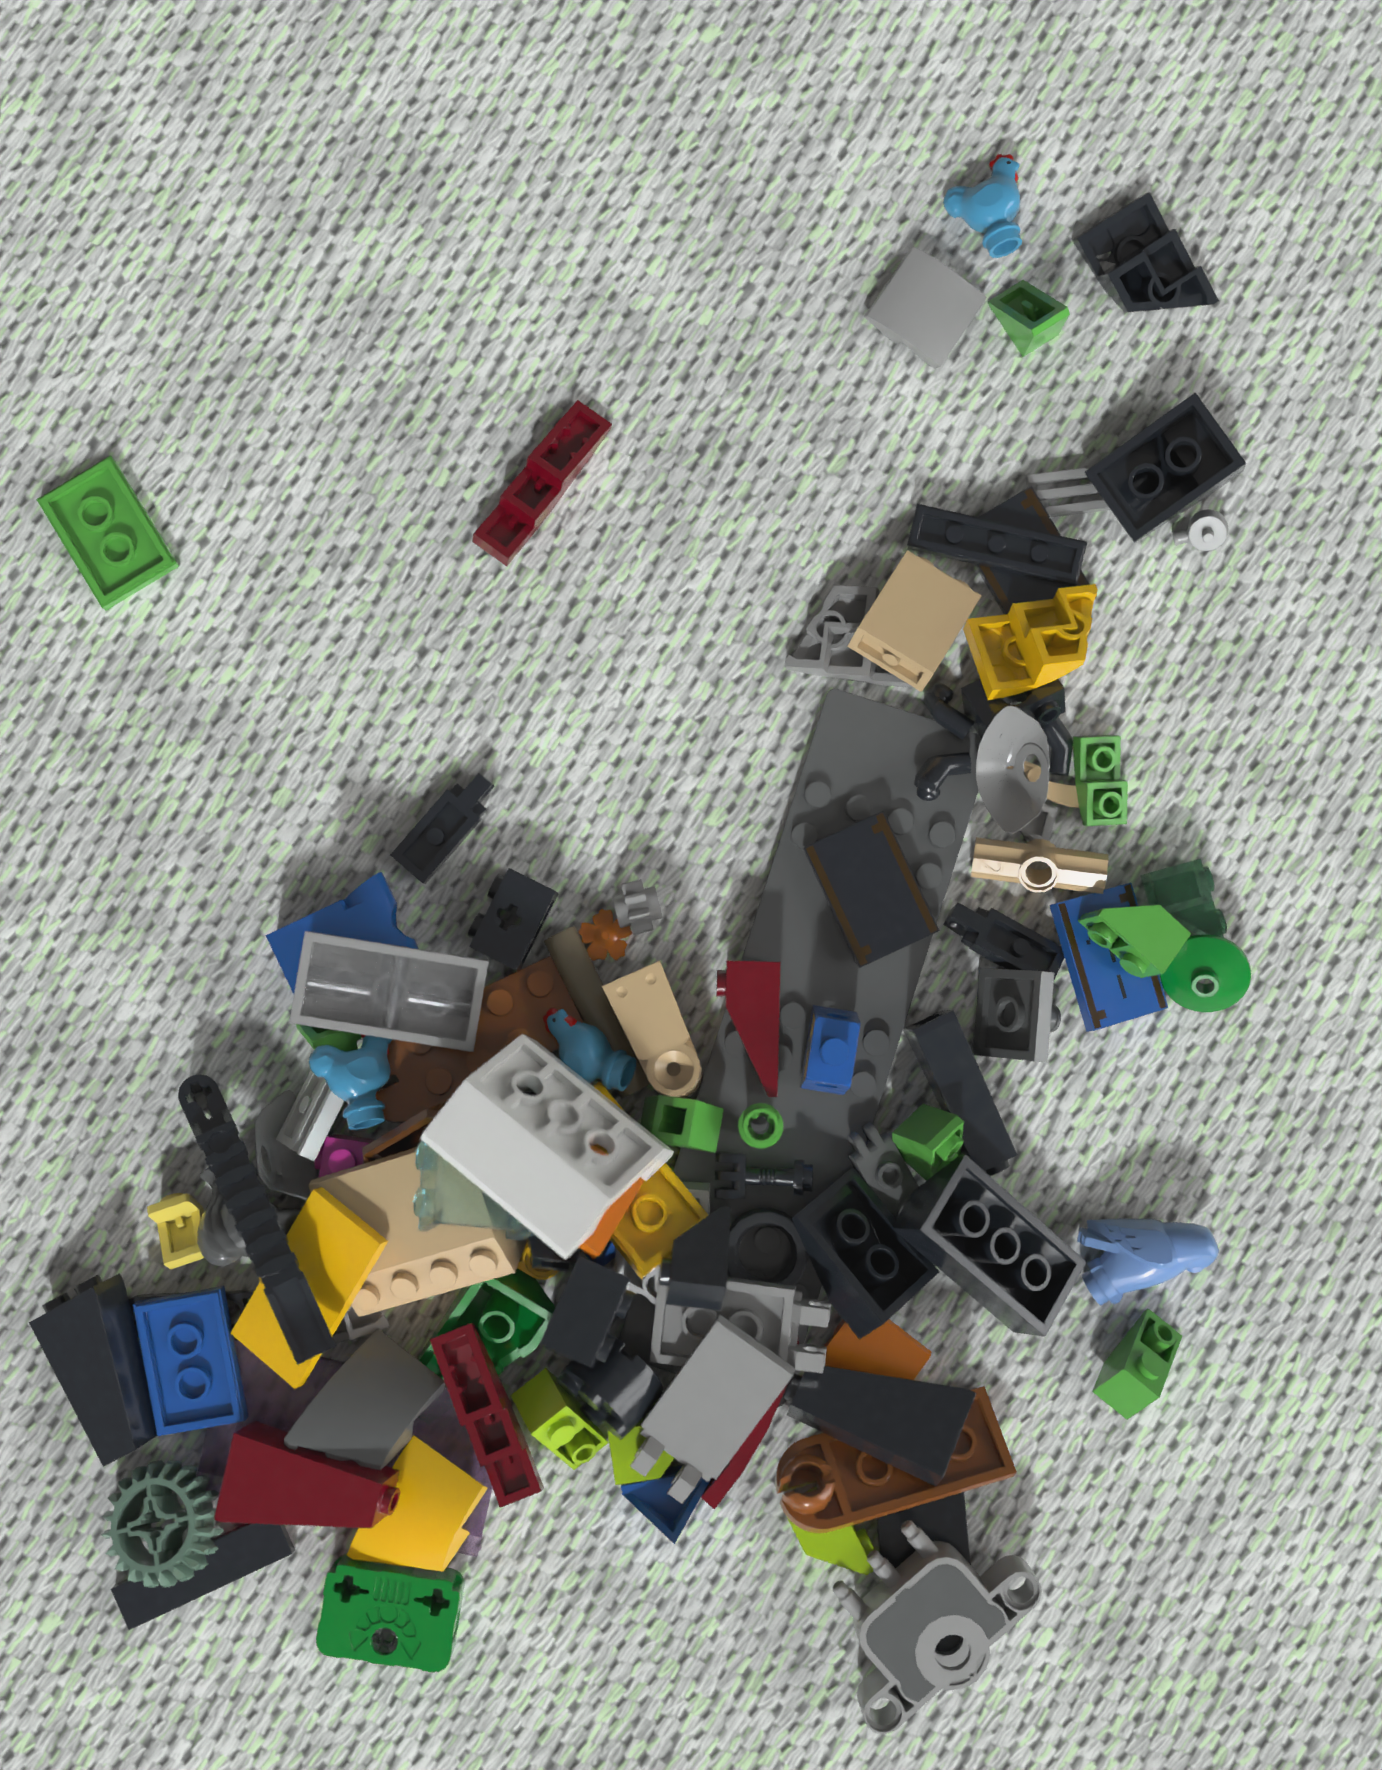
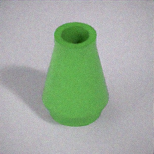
[738,1103,783,1149]

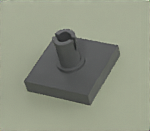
[973,968,1061,1062]

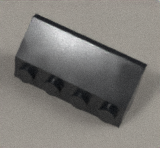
[891,1154,1087,1337]

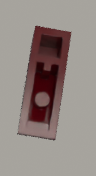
[716,961,781,1097]

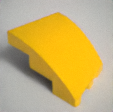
[963,584,1098,700]
[347,1435,488,1572]

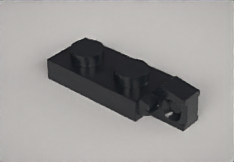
[390,773,495,884]
[943,902,1065,980]

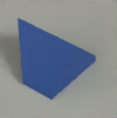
[621,1465,711,1545]

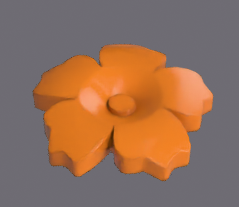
[578,909,632,961]

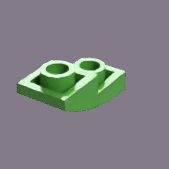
[1073,735,1128,826]

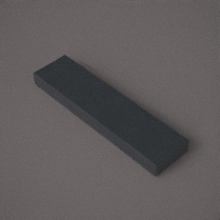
[907,504,1087,586]
[111,1523,295,1630]

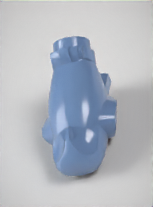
[1077,1218,1219,1305]

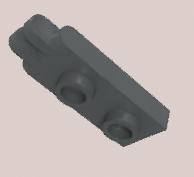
[847,1122,919,1219]

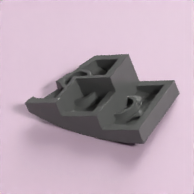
[284,1329,445,1471]

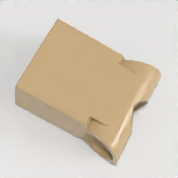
[602,961,703,1098]

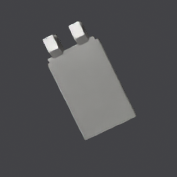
[650,1271,832,1373]
[630,1315,795,1504]

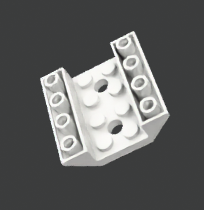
[421,1034,674,1260]

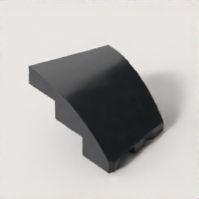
[1072,192,1219,313]

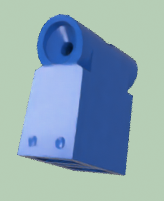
[266,872,419,994]

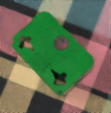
[316,1553,465,1672]

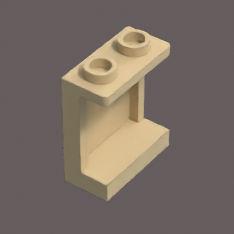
[847,550,982,692]

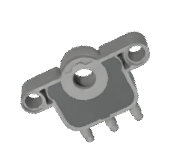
[833,1520,1042,1734]

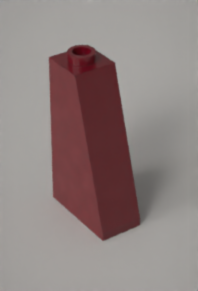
[214,1420,400,1528]

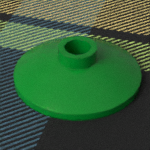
[1160,934,1251,1012]

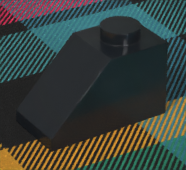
[659,1206,731,1311]

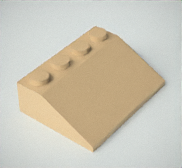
[308,1144,527,1317]

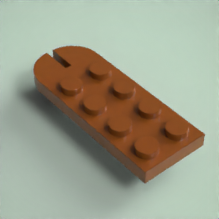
[376,956,583,1123]
[775,1386,1017,1533]

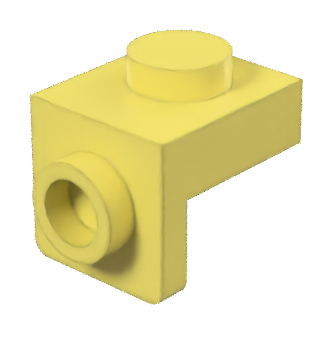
[147,1193,204,1270]

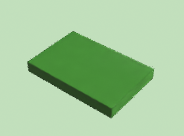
[36,455,179,611]

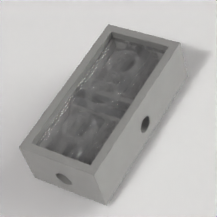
[289,931,488,1052]

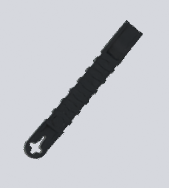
[178,1074,336,1365]

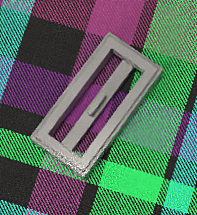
[1026,467,1110,518]

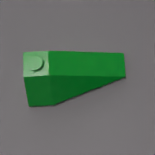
[417,1268,556,1423]

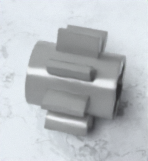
[612,879,663,935]

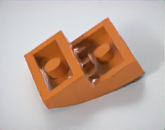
[823,1319,932,1380]

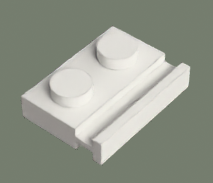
[276,1070,344,1161]

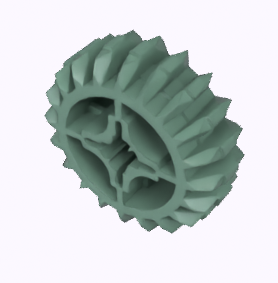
[101,1460,224,1588]

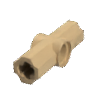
[971,837,1108,894]

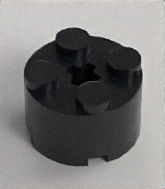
[556,1333,664,1440]

